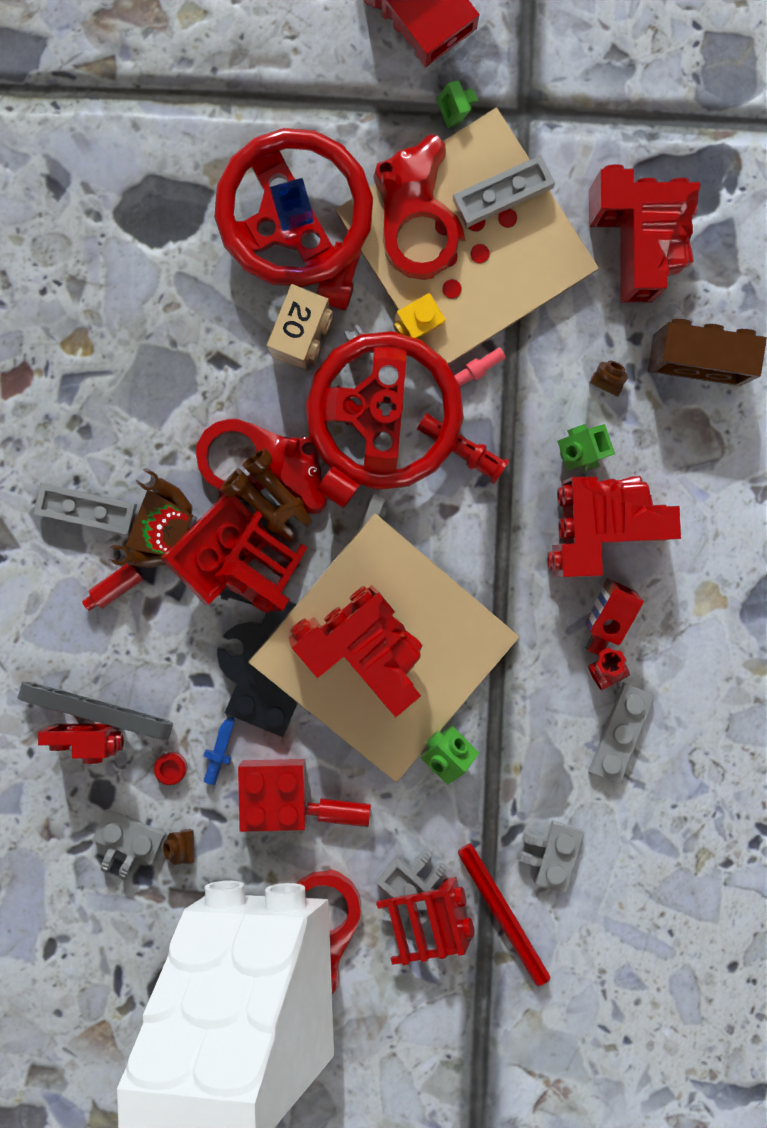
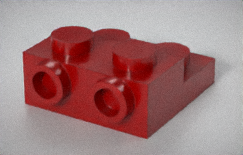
[38,723,124,764]

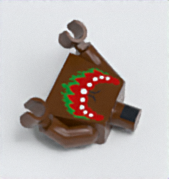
[108,468,197,568]

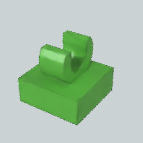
[436,80,478,128]

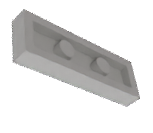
[453,155,555,228]
[34,483,137,535]
[589,682,655,784]

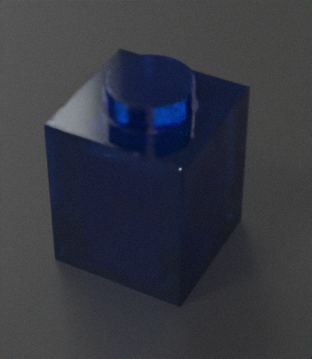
[270,178,314,231]

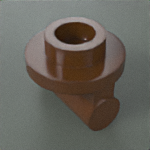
[589,360,628,397]
[163,829,195,865]

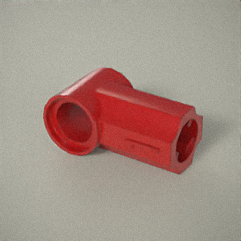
[316,242,362,311]
[316,466,360,509]
[588,647,630,691]

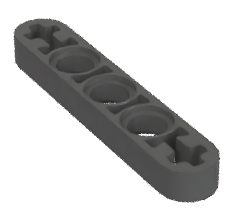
[17,682,173,740]

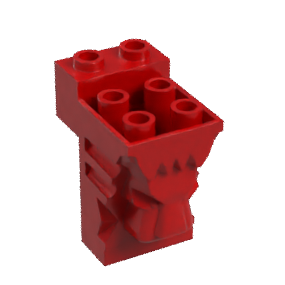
[363,0,480,68]
[589,164,700,303]
[547,476,681,577]
[289,585,422,718]

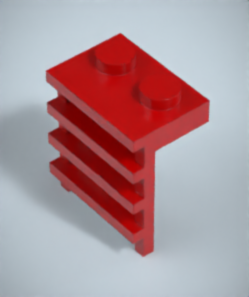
[214,511,308,613]
[376,877,474,965]

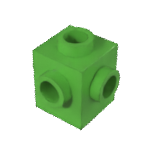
[557,424,615,473]
[420,726,479,785]

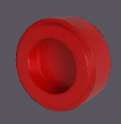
[154,752,188,785]

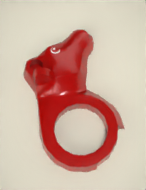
[373,135,466,280]
[196,419,328,514]
[297,869,361,994]

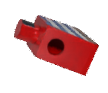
[585,578,644,656]

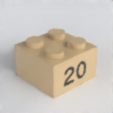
[267,284,334,371]

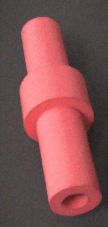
[454,347,506,387]

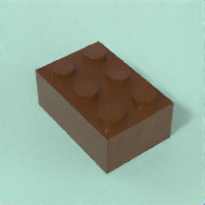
[648,319,767,387]

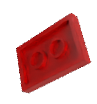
[161,495,271,605]

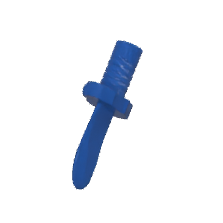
[203,717,235,785]

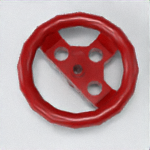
[214,128,373,288]
[305,331,464,490]

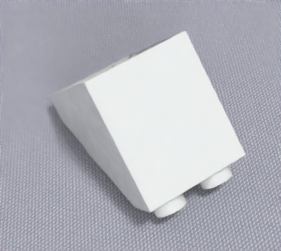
[117,881,334,1128]

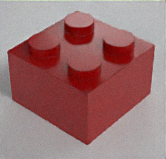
[238,759,307,832]

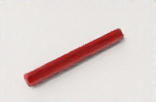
[458,843,551,987]

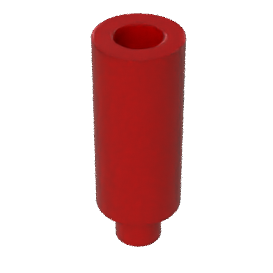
[82,563,144,611]
[306,798,371,827]

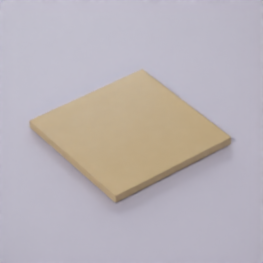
[335,107,599,365]
[249,513,520,783]

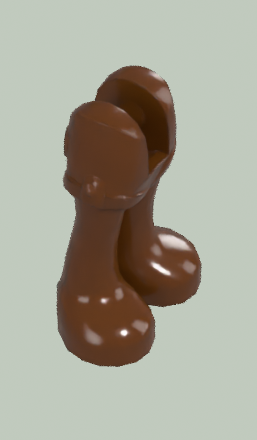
[220,448,313,542]

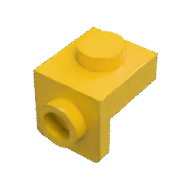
[393,293,446,339]

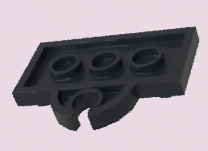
[217,601,298,737]

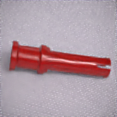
[416,413,510,484]

